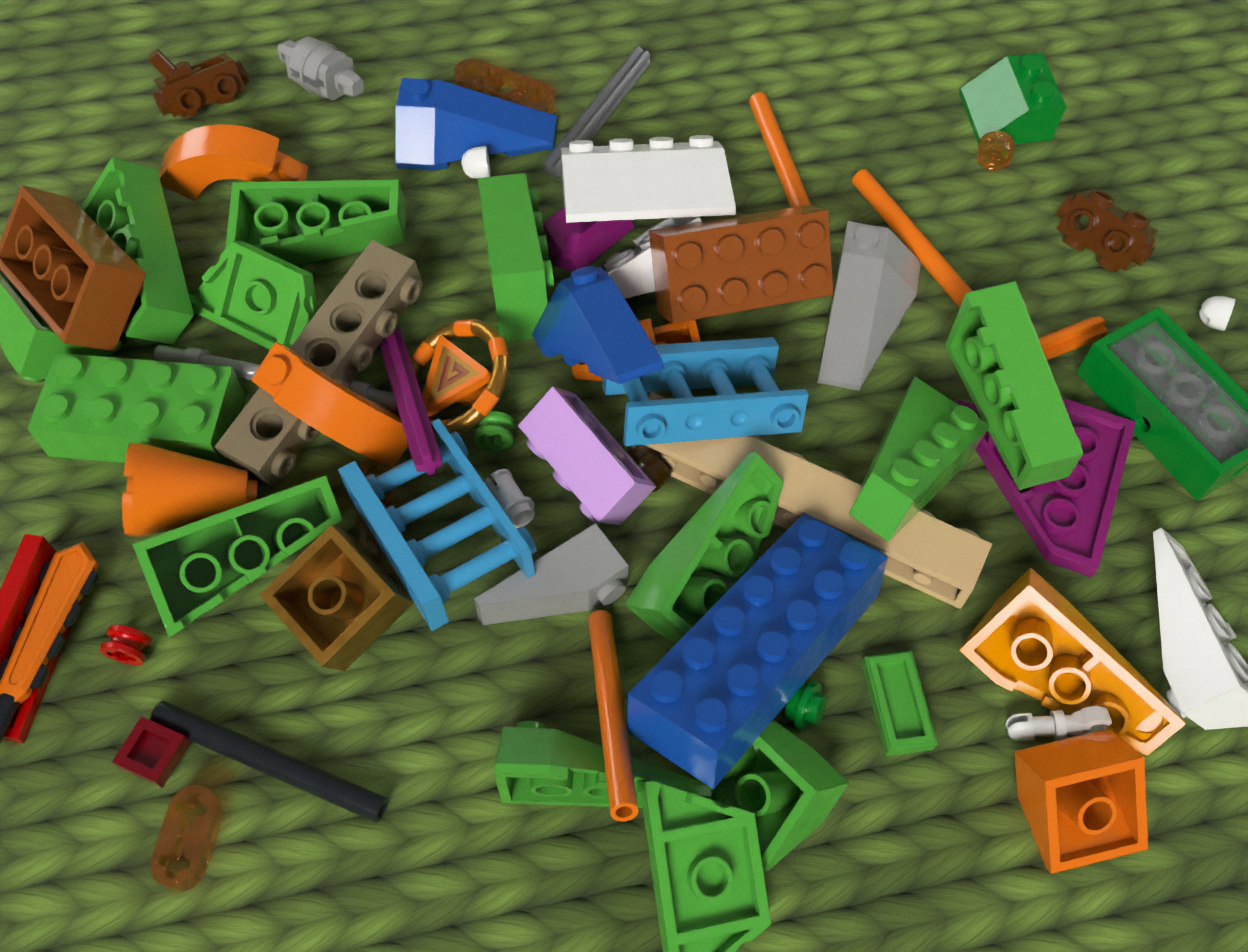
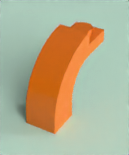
[159,124,309,201]
[251,341,408,467]

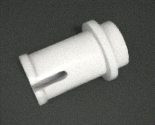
[485,469,535,528]

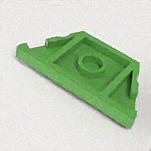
[189,241,324,367]
[639,779,771,952]

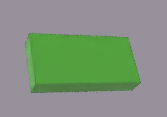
[861,650,938,757]

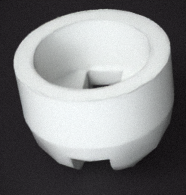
[461,146,491,179]
[1199,296,1236,331]

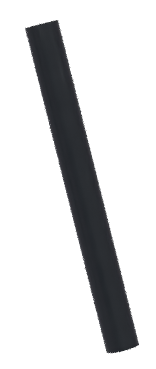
[150,700,388,823]

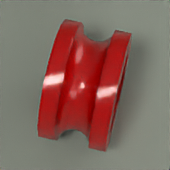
[99,625,153,666]

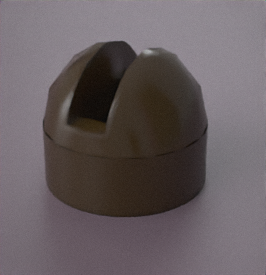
[636,453,671,492]

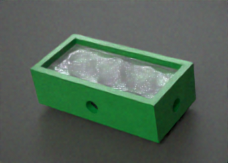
[1076,307,1248,501]

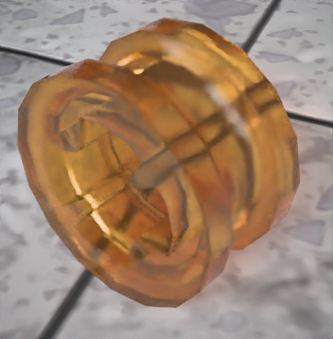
[977,131,1015,171]

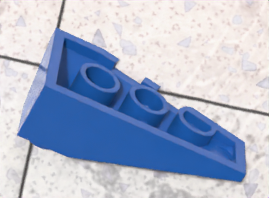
[395,78,557,171]
[532,266,664,384]

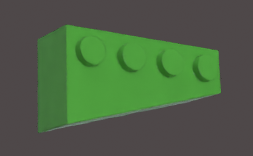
[80,157,194,345]
[477,173,554,343]
[945,281,1084,490]
[848,376,990,542]

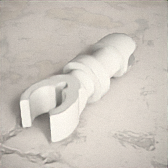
[1006,706,1112,741]

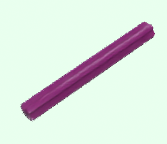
[379,329,443,475]

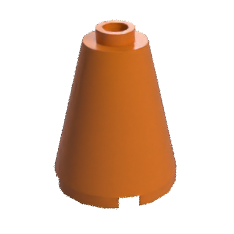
[122,443,258,537]

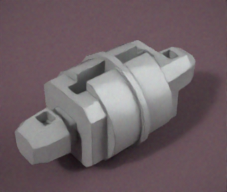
[277,36,364,101]

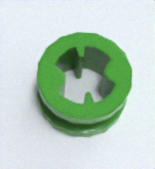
[473,411,515,451]

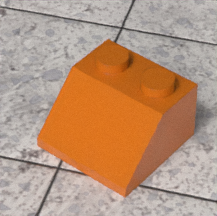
[1014,729,1148,874]

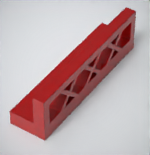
[0,534,84,743]

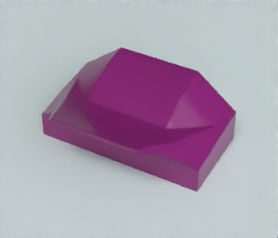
[543,206,634,272]

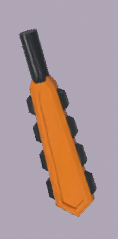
[0,542,100,744]

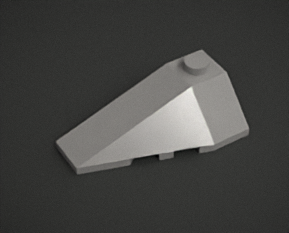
[817,221,921,391]

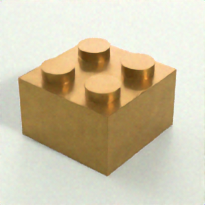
[259,524,414,671]

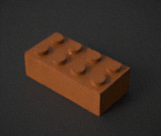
[0,185,146,351]
[649,205,833,323]

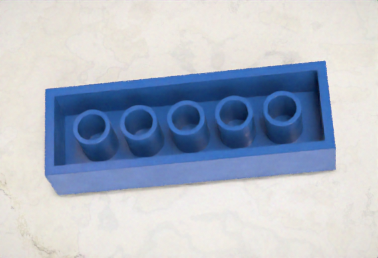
[627,513,888,790]

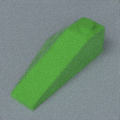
[699,720,849,872]
[494,721,711,808]

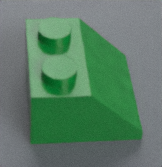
[959,53,1066,147]

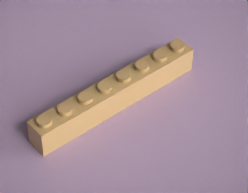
[627,392,992,609]

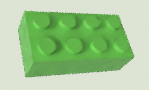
[27,353,246,465]

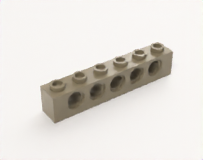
[214,240,423,489]

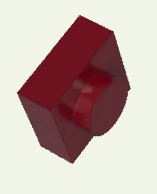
[112,716,191,788]

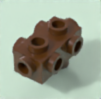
[147,49,249,118]
[1056,189,1158,272]

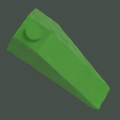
[0,270,122,382]
[625,452,784,643]

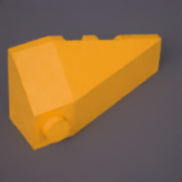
[959,568,1186,756]

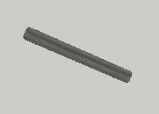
[544,47,651,179]

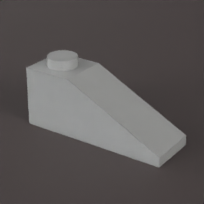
[474,523,629,625]

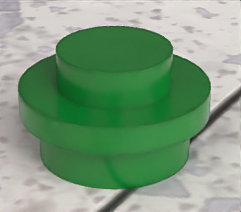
[785,681,827,731]

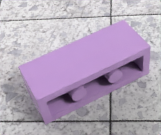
[518,386,656,525]

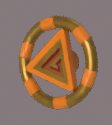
[410,319,510,434]

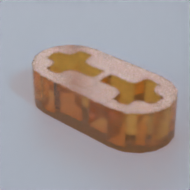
[150,785,223,892]

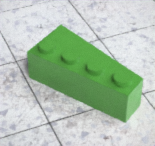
[225,179,406,267]
[132,475,343,638]

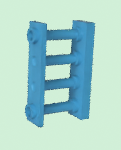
[602,337,809,446]
[338,419,537,631]

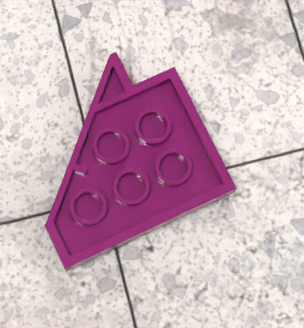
[957,397,1136,578]

